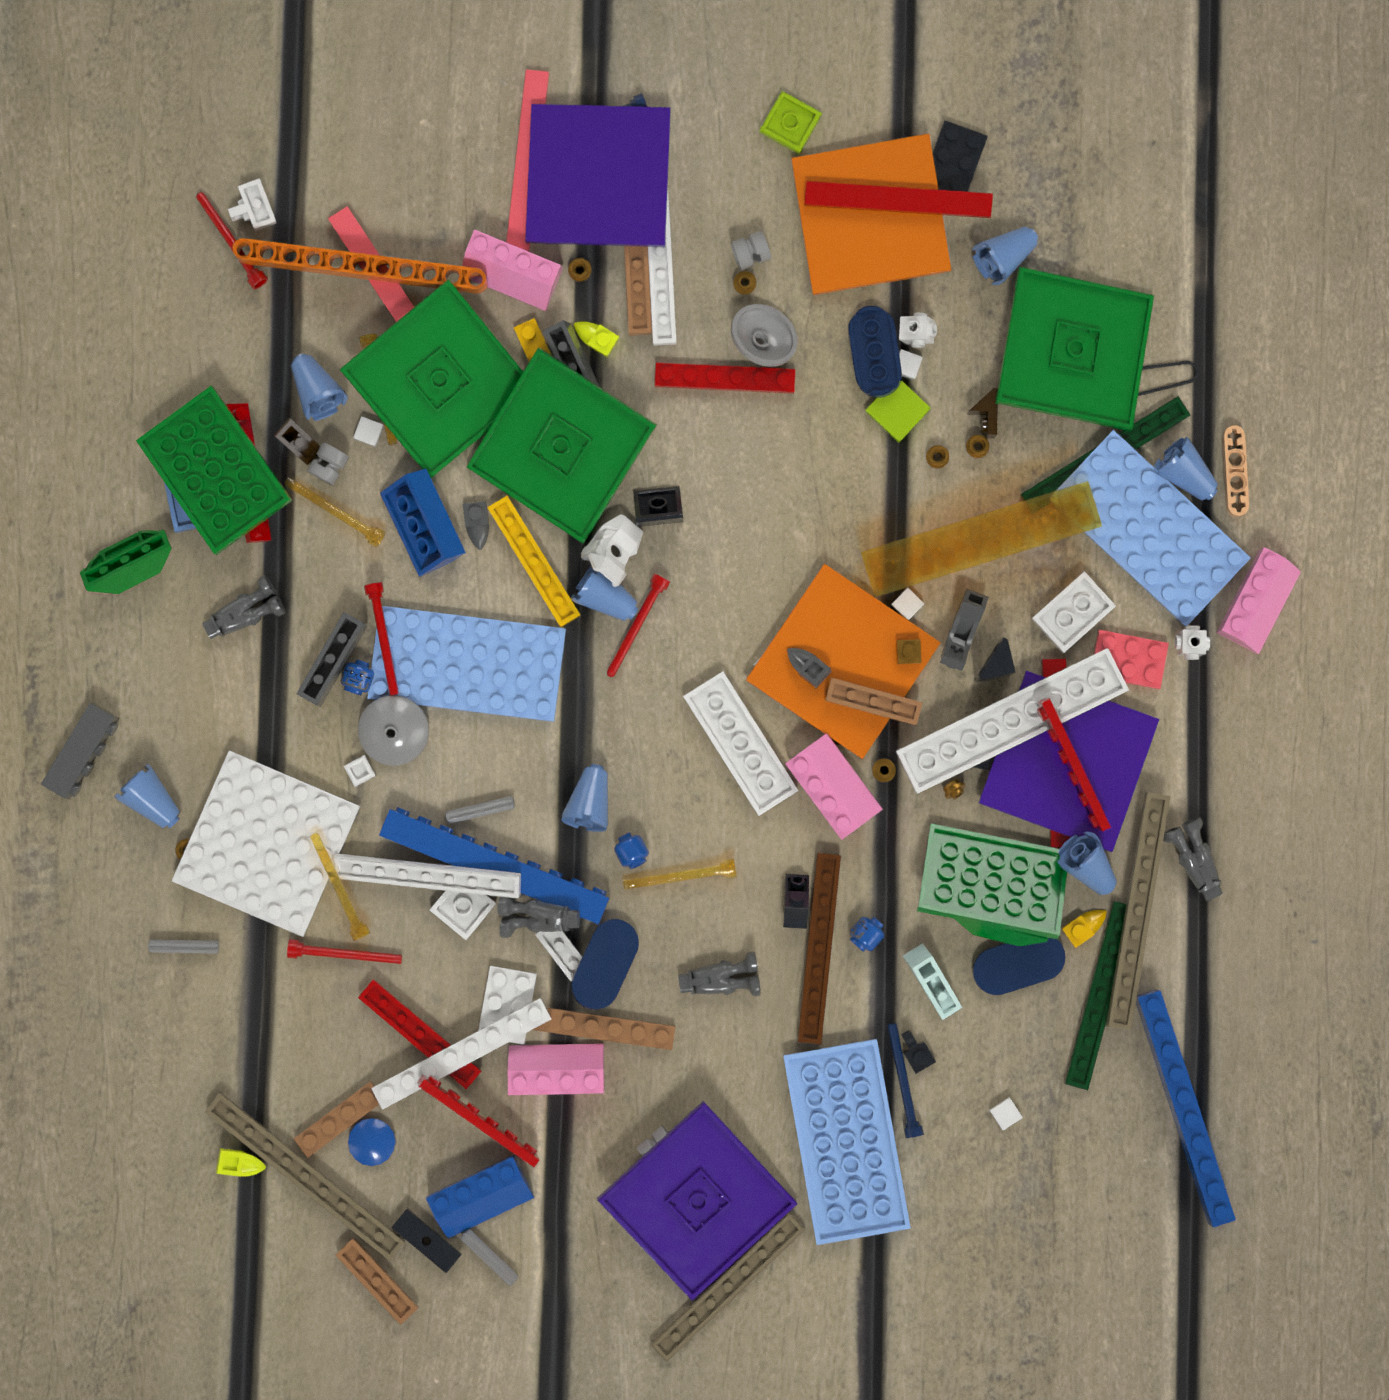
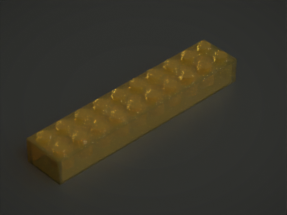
[861,481,1102,598]

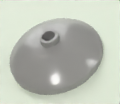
[731,304,798,367]
[358,695,429,766]

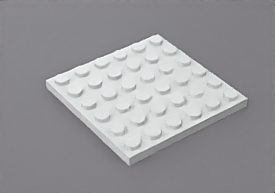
[172,751,360,937]

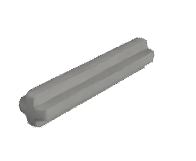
[445,796,515,824]
[148,940,219,954]
[461,1229,518,1286]

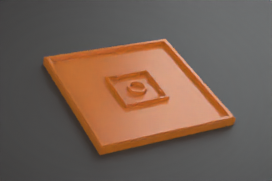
[791,134,951,295]
[745,564,941,759]

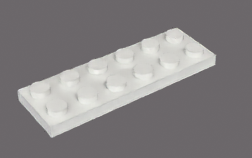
[683,672,798,816]

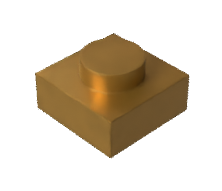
[896,639,922,664]

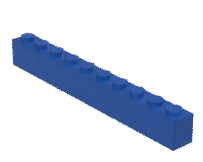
[379,807,610,925]
[1136,989,1236,1228]

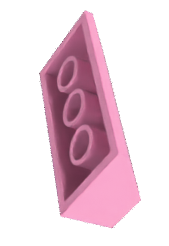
[462,229,563,311]
[1216,547,1301,654]
[785,733,883,840]
[508,1044,605,1095]

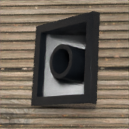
[633,486,683,527]
[974,637,1016,683]

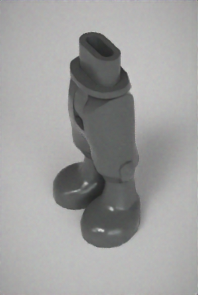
[202,575,285,639]
[1163,816,1223,901]
[497,897,580,938]
[678,952,761,997]

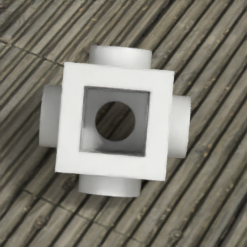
[899,312,937,348]
[1174,626,1210,660]

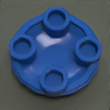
[348,1118,396,1166]

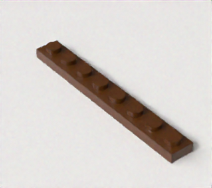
[798,853,841,1045]

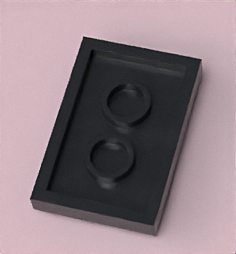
[933,120,988,192]

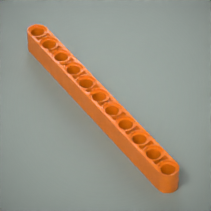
[232,238,488,294]

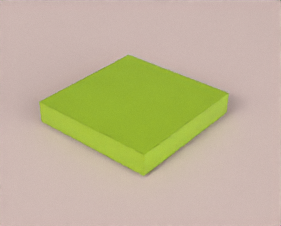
[759,91,822,155]
[865,381,931,443]

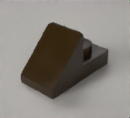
[967,388,998,439]
[274,418,320,466]

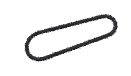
[1138,361,1199,396]

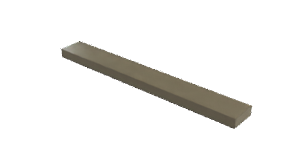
[650,1212,805,1362]

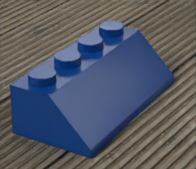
[380,469,466,577]
[426,1154,535,1239]

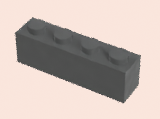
[543,320,599,386]
[296,612,367,707]
[41,703,119,799]

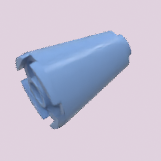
[972,227,1038,286]
[291,354,348,421]
[1153,437,1218,500]
[571,567,638,621]
[114,764,180,828]
[561,764,608,832]
[1057,832,1117,895]

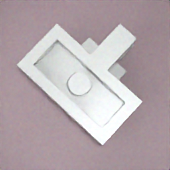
[228,178,277,231]

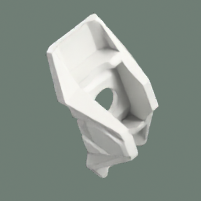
[581,514,643,587]

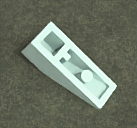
[903,943,962,1020]

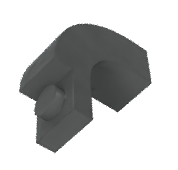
[940,589,988,671]

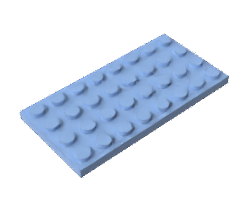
[1049,430,1251,627]
[367,606,566,722]
[783,1039,911,1245]

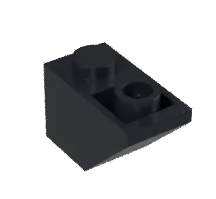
[783,874,809,929]

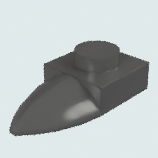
[463,501,489,550]
[787,648,832,688]

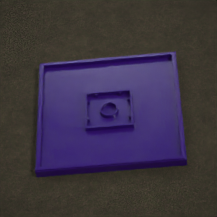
[525,104,671,247]
[978,670,1159,852]
[597,1101,798,1301]

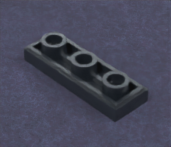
[391,1208,462,1273]

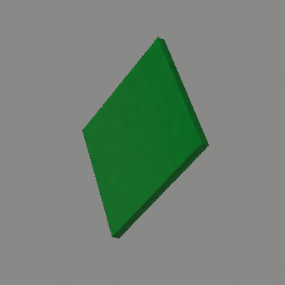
[995,267,1154,431]
[339,279,523,478]
[466,348,657,543]

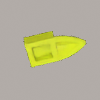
[573,322,620,357]
[215,1148,266,1177]

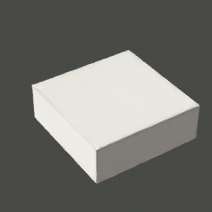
[899,349,923,380]
[353,416,384,447]
[891,588,924,621]
[344,755,376,787]
[990,1097,1023,1130]

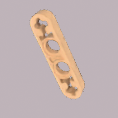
[1222,425,1249,517]

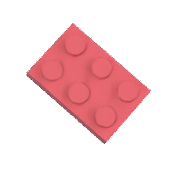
[1094,630,1169,690]

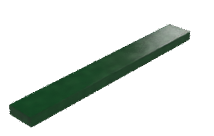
[1020,396,1191,514]
[1064,901,1126,1091]

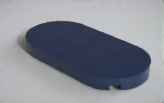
[848,306,902,398]
[571,919,639,1010]
[972,938,1066,995]

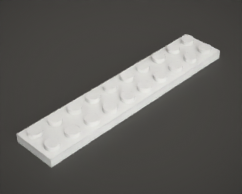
[896,648,1129,794]

